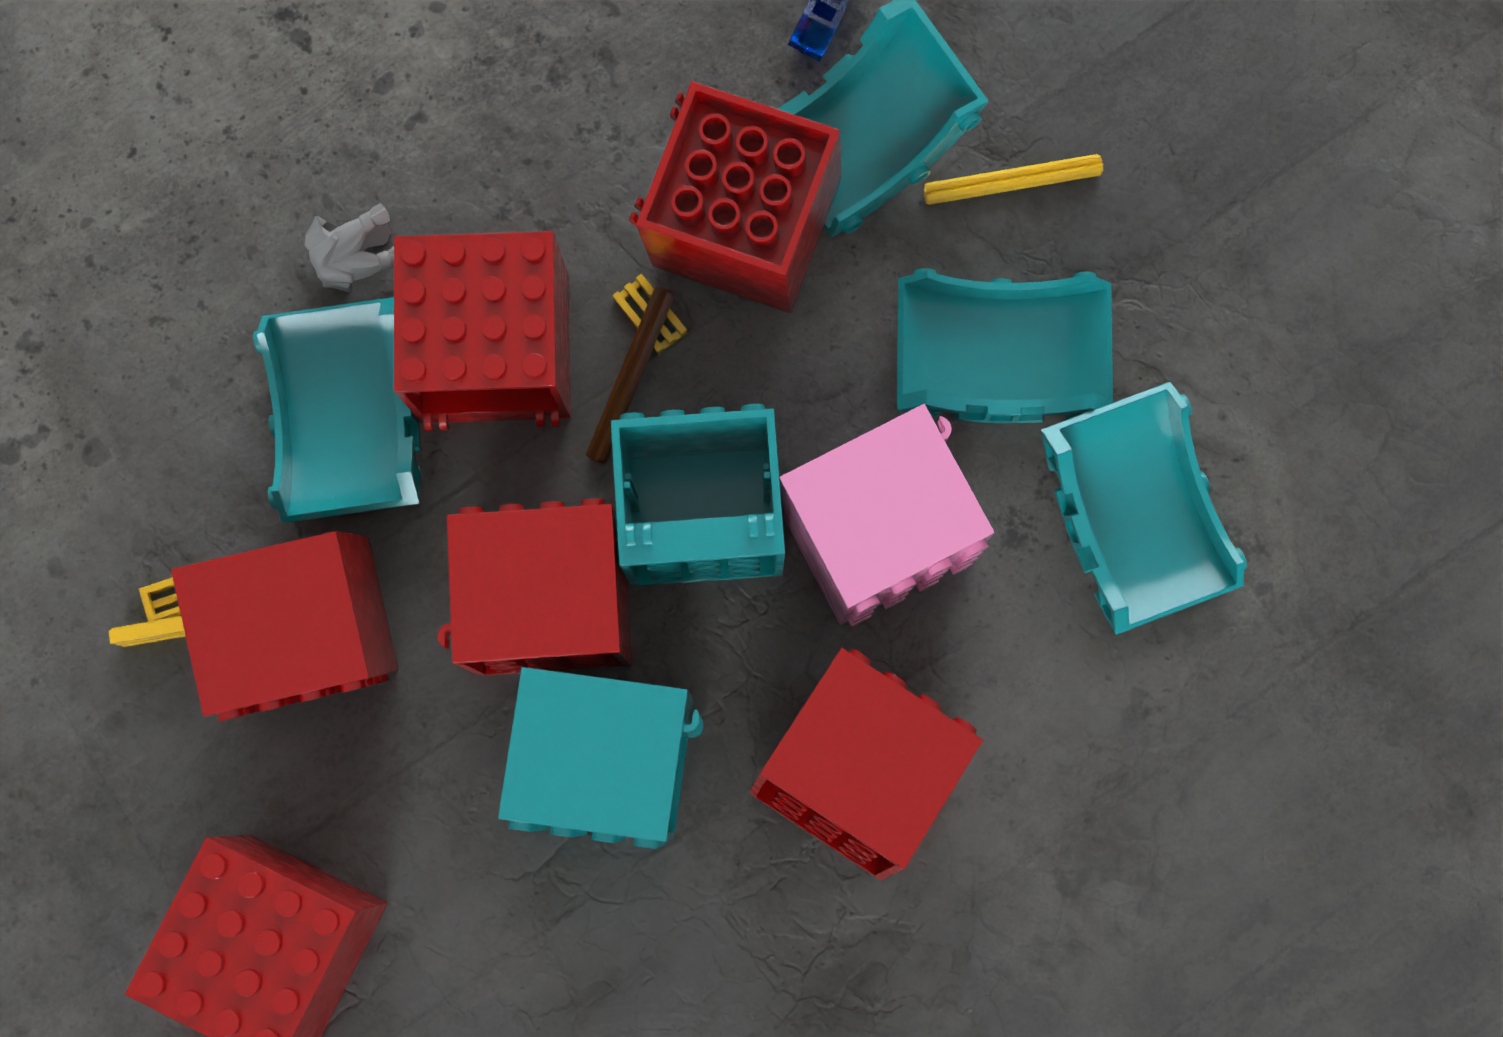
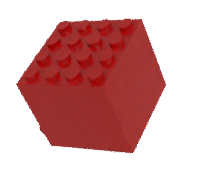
[629,81,841,314]
[394,231,571,431]
[437,499,632,676]
[171,531,399,722]
[749,648,983,881]
[124,835,388,1037]

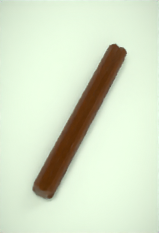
[586,286,674,463]

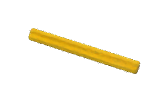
[923,154,1103,205]

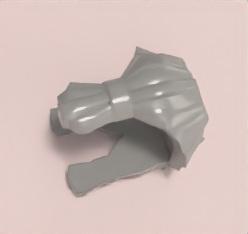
[301,203,394,293]

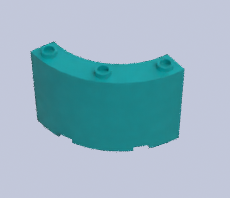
[778,0,988,238]
[897,268,1113,423]
[253,297,421,523]
[1041,382,1247,635]

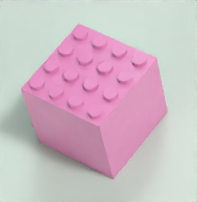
[779,404,995,627]

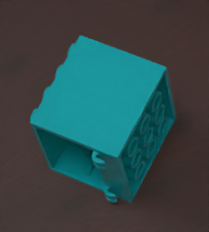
[611,404,785,587]
[498,667,704,849]

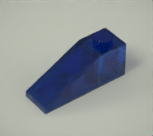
[787,0,850,62]

